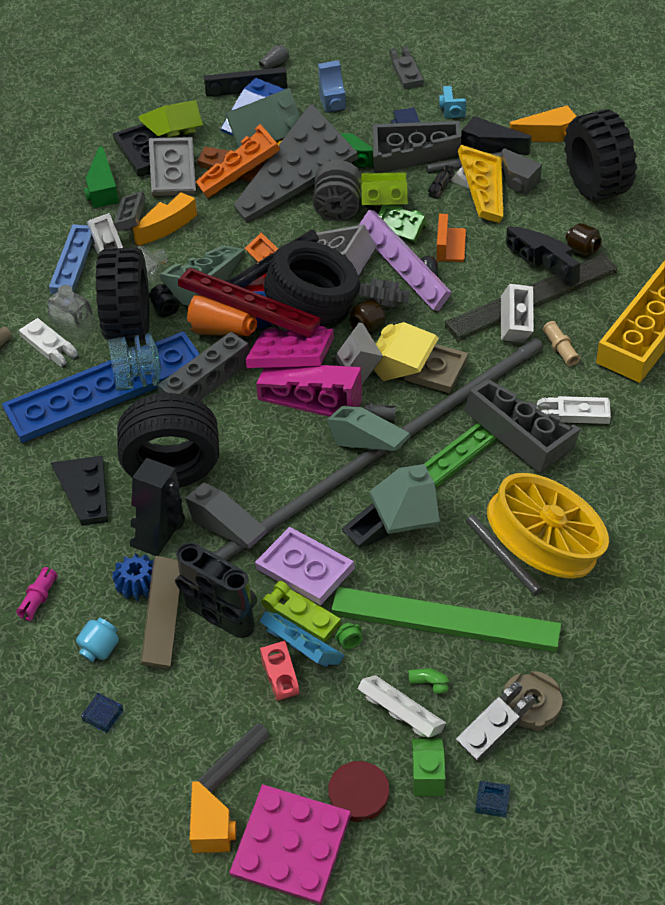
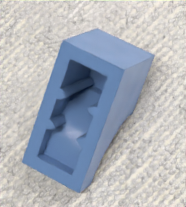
[318,60,346,113]

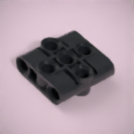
[175,543,258,638]

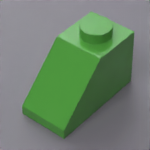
[412,738,445,796]

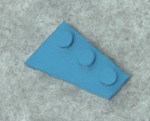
[260,612,344,667]

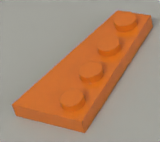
[196,124,281,198]

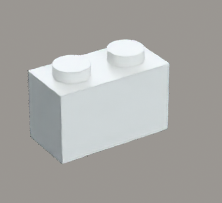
[501,284,534,342]

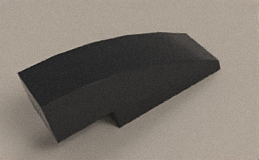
[342,503,392,548]

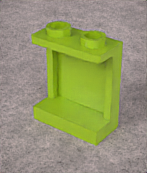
[361,172,408,205]

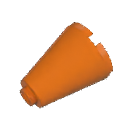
[187,295,257,336]

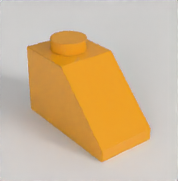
[190,781,237,853]

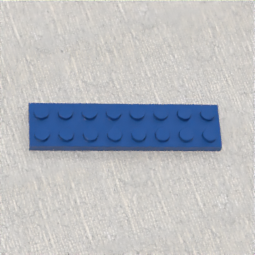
[2,331,199,443]

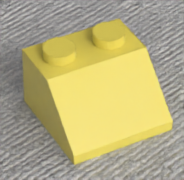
[373,322,439,381]

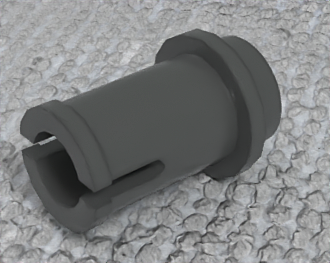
[364,402,396,421]

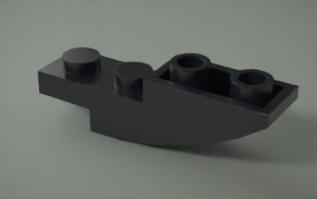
[506,226,580,286]

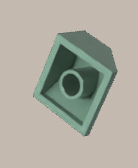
[369,464,440,534]

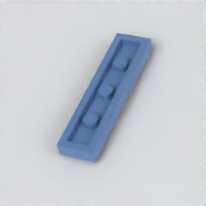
[49,224,93,296]

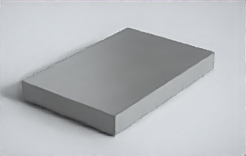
[149,137,196,196]

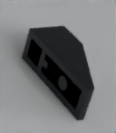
[461,116,532,155]

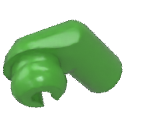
[408,668,449,693]

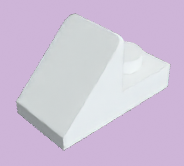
[87,213,123,254]

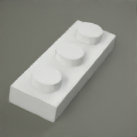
[358,675,446,737]

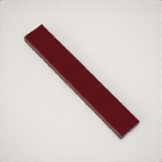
[178,268,321,338]

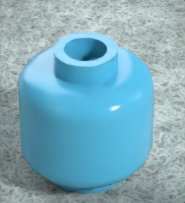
[76,618,119,662]

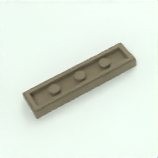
[140,556,180,669]

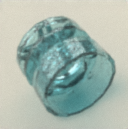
[108,333,161,391]

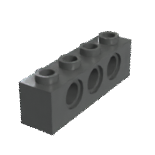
[157,332,249,401]

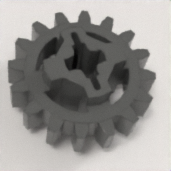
[357,278,410,307]

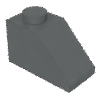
[501,148,542,195]

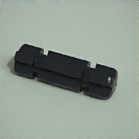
[428,165,455,198]

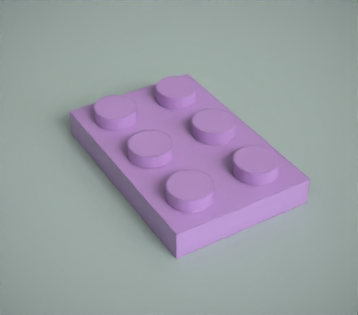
[255,527,355,605]

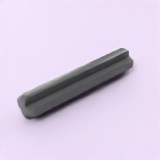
[197,723,269,792]

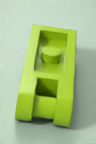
[261,581,341,643]

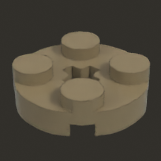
[503,671,563,731]

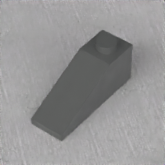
[185,483,268,549]

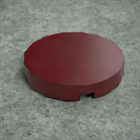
[328,761,389,822]

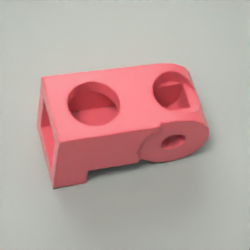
[260,641,300,701]

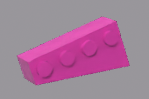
[256,365,362,417]

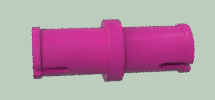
[16,567,58,621]

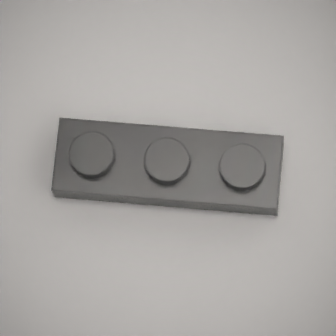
[113,191,146,232]

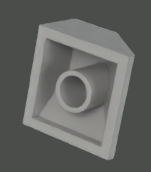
[333,323,383,386]

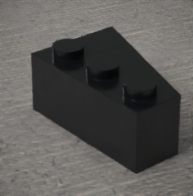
[130,458,185,556]

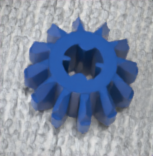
[112,552,153,601]

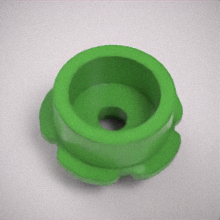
[335,623,363,649]

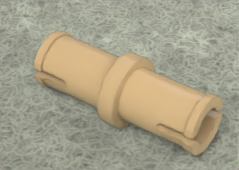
[542,321,580,367]

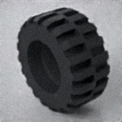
[564,109,637,201]
[96,247,150,342]

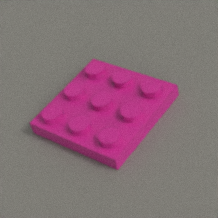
[246,326,334,368]
[229,784,351,905]

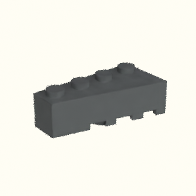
[373,121,461,173]
[464,379,581,473]

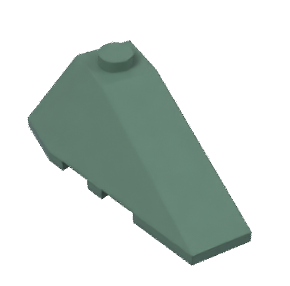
[160,245,245,306]

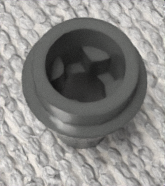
[259,44,289,69]

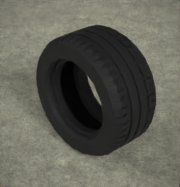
[264,241,360,327]
[117,393,219,487]

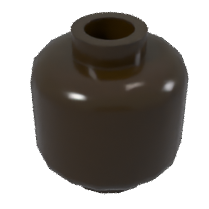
[566,223,602,257]
[349,300,385,334]

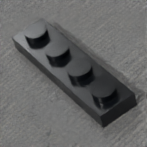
[204,67,288,97]

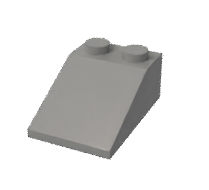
[316,225,376,275]

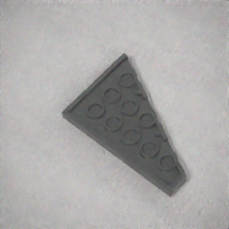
[234,104,358,223]

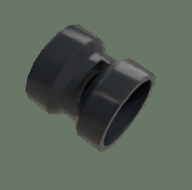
[149,284,179,317]

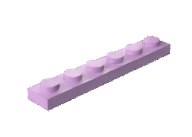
[359,210,452,311]

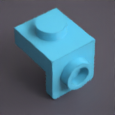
[439,86,466,119]

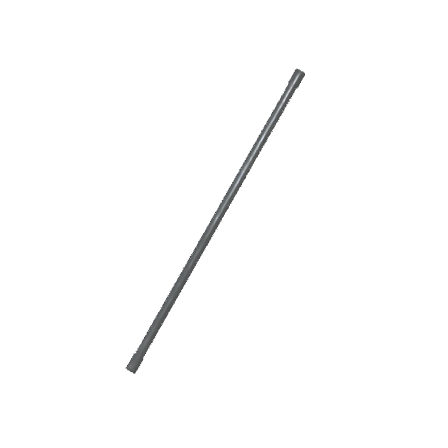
[179,338,543,594]

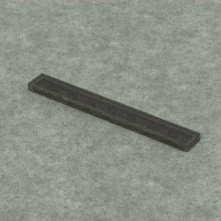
[445,254,618,342]

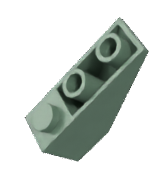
[327,406,411,451]

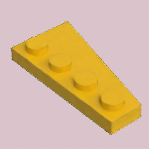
[458,145,503,223]

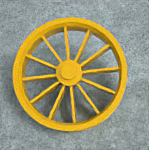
[487,473,609,578]

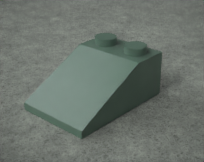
[225,88,300,148]

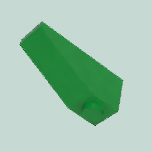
[83,146,119,208]

